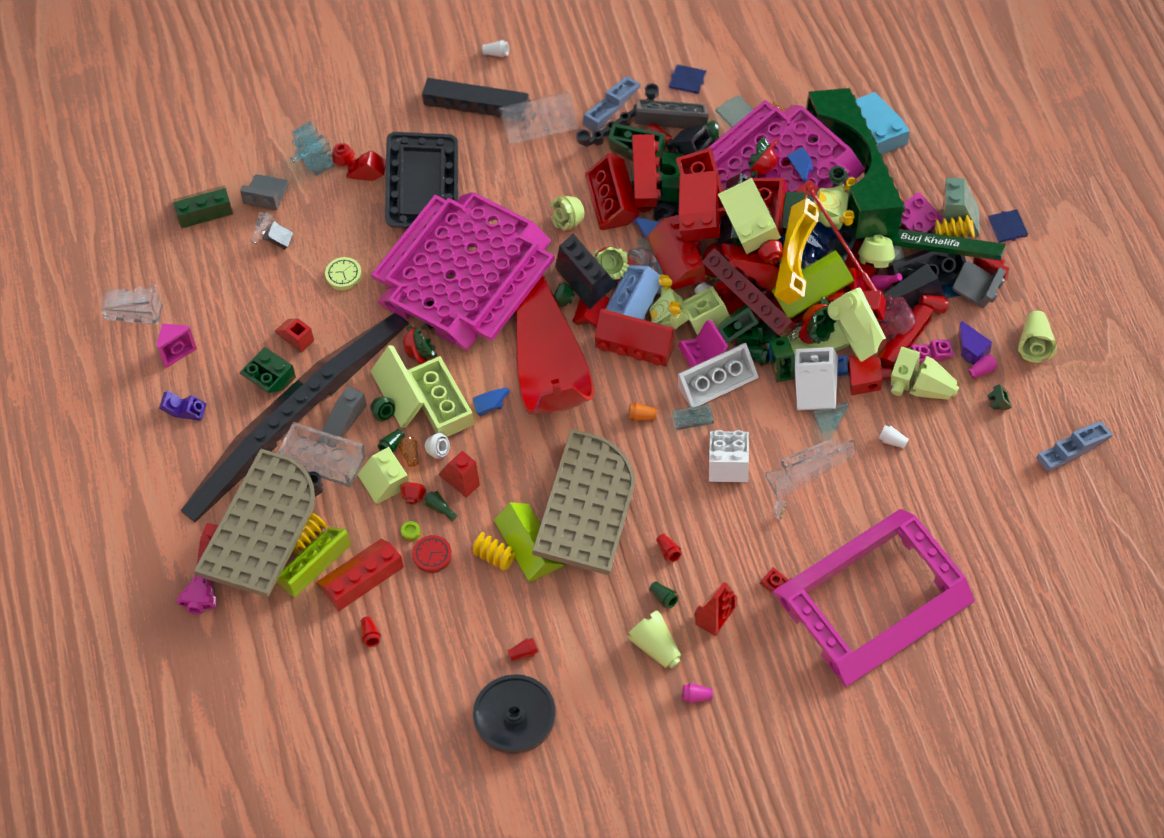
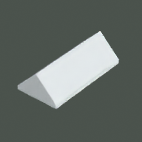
[678,343,759,409]

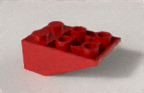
[721,244,780,291]

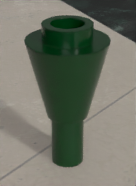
[424,491,457,521]

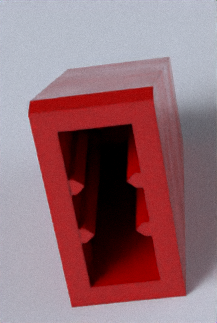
[439,451,480,498]

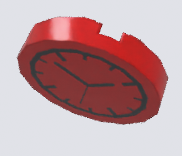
[412,535,452,573]

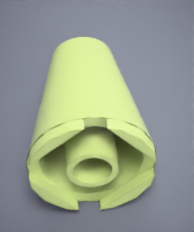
[1018,311,1057,363]
[627,611,681,669]

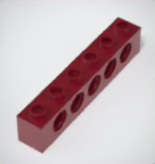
[702,248,797,337]

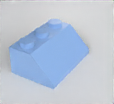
[605,265,661,320]

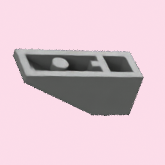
[319,386,367,448]

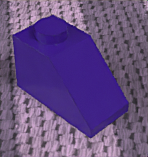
[958,321,992,365]

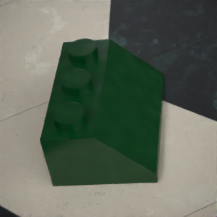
[173,185,233,229]

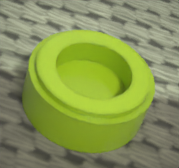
[401,521,421,542]

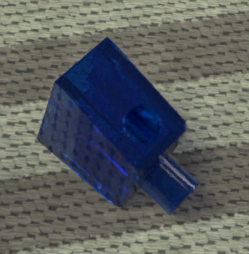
[803,221,839,263]

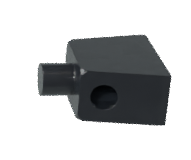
[667,124,713,155]

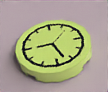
[325,257,362,291]

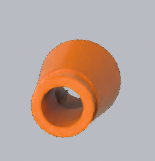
[628,402,657,421]

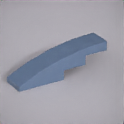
[1036,421,1113,472]

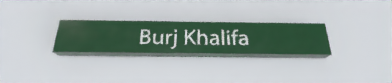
[856,229,1006,261]

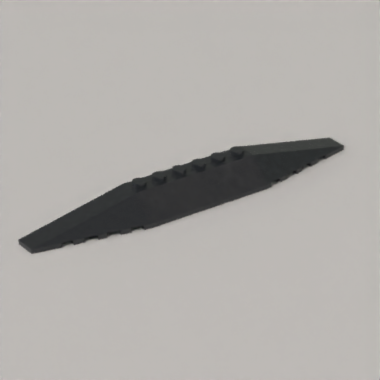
[181,313,409,523]

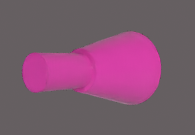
[871,273,902,291]

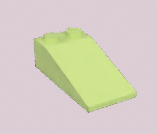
[718,178,781,254]

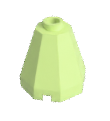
[910,356,959,400]

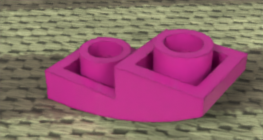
[910,339,954,364]

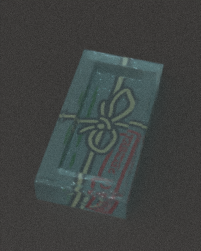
[672,404,714,430]

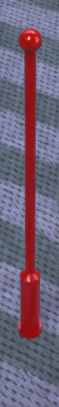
[806,184,877,291]

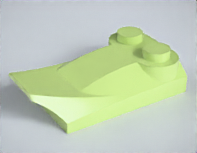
[828,288,886,362]

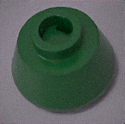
[705,120,719,144]
[554,282,575,306]
[370,397,395,422]

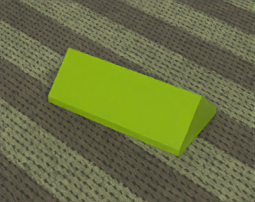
[772,250,854,319]
[494,502,564,583]
[276,526,351,598]

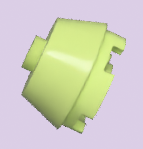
[550,195,584,231]
[858,235,895,268]

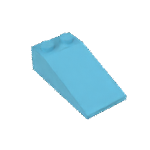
[856,92,909,154]

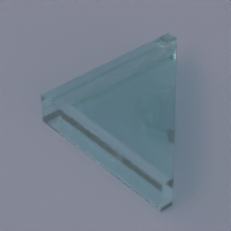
[814,403,848,444]

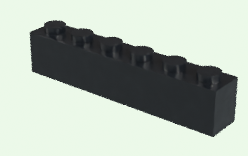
[422,78,530,121]

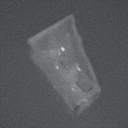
[101,285,163,324]

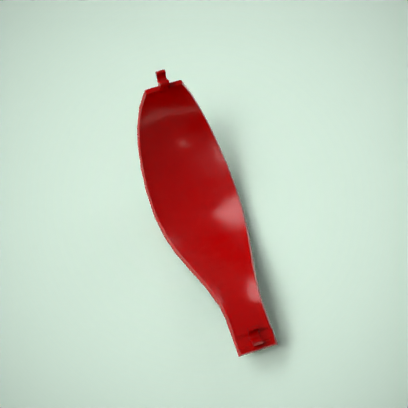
[516,274,595,415]

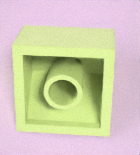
[683,286,729,336]
[357,447,409,505]

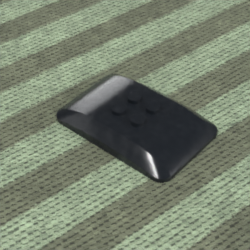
[385,132,458,228]

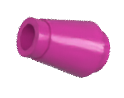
[968,354,998,379]
[682,683,713,703]

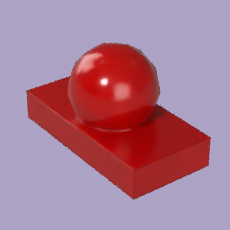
[973,256,1009,282]

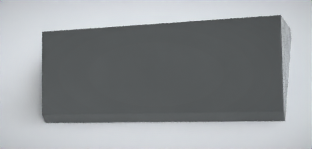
[635,99,709,128]

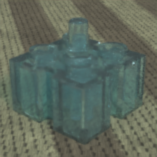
[291,121,334,176]

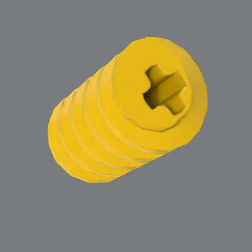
[935,215,975,238]
[292,513,327,555]
[472,532,516,571]

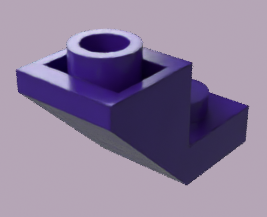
[159,390,207,421]

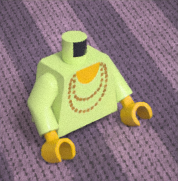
[805,177,857,230]
[649,275,689,330]

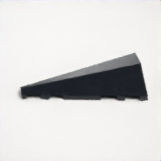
[883,264,945,316]

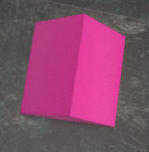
[156,323,197,368]

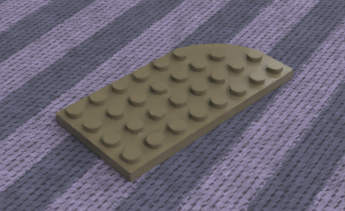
[532,429,635,575]
[194,449,315,598]

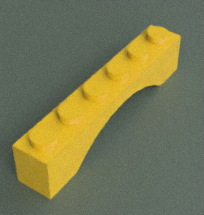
[774,198,820,305]

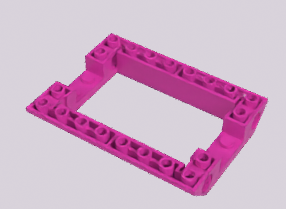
[772,509,975,688]

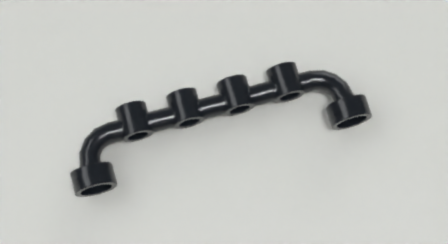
[576,83,659,147]

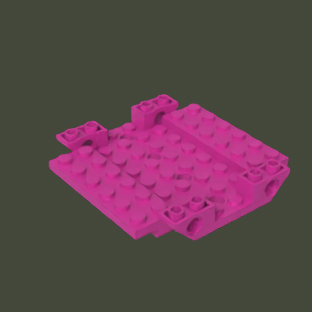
[707,100,865,252]
[371,192,555,351]

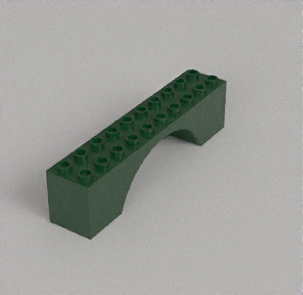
[806,88,905,239]

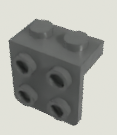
[240,174,288,210]
[952,261,1006,308]

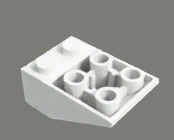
[795,347,838,411]
[709,430,749,482]

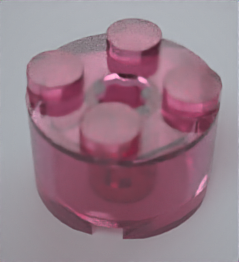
[877,295,915,339]

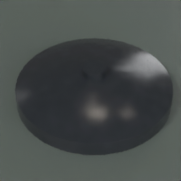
[473,674,556,754]

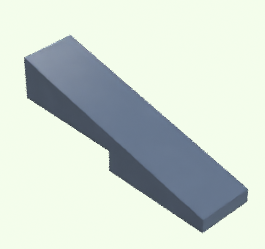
[583,76,641,131]

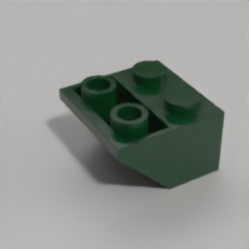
[240,347,296,393]

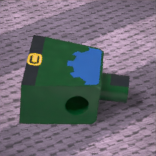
[769,335,795,383]

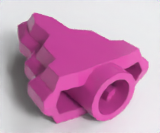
[176,575,217,614]

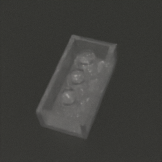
[499,91,578,145]
[277,422,366,487]

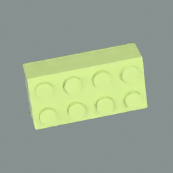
[407,356,474,437]

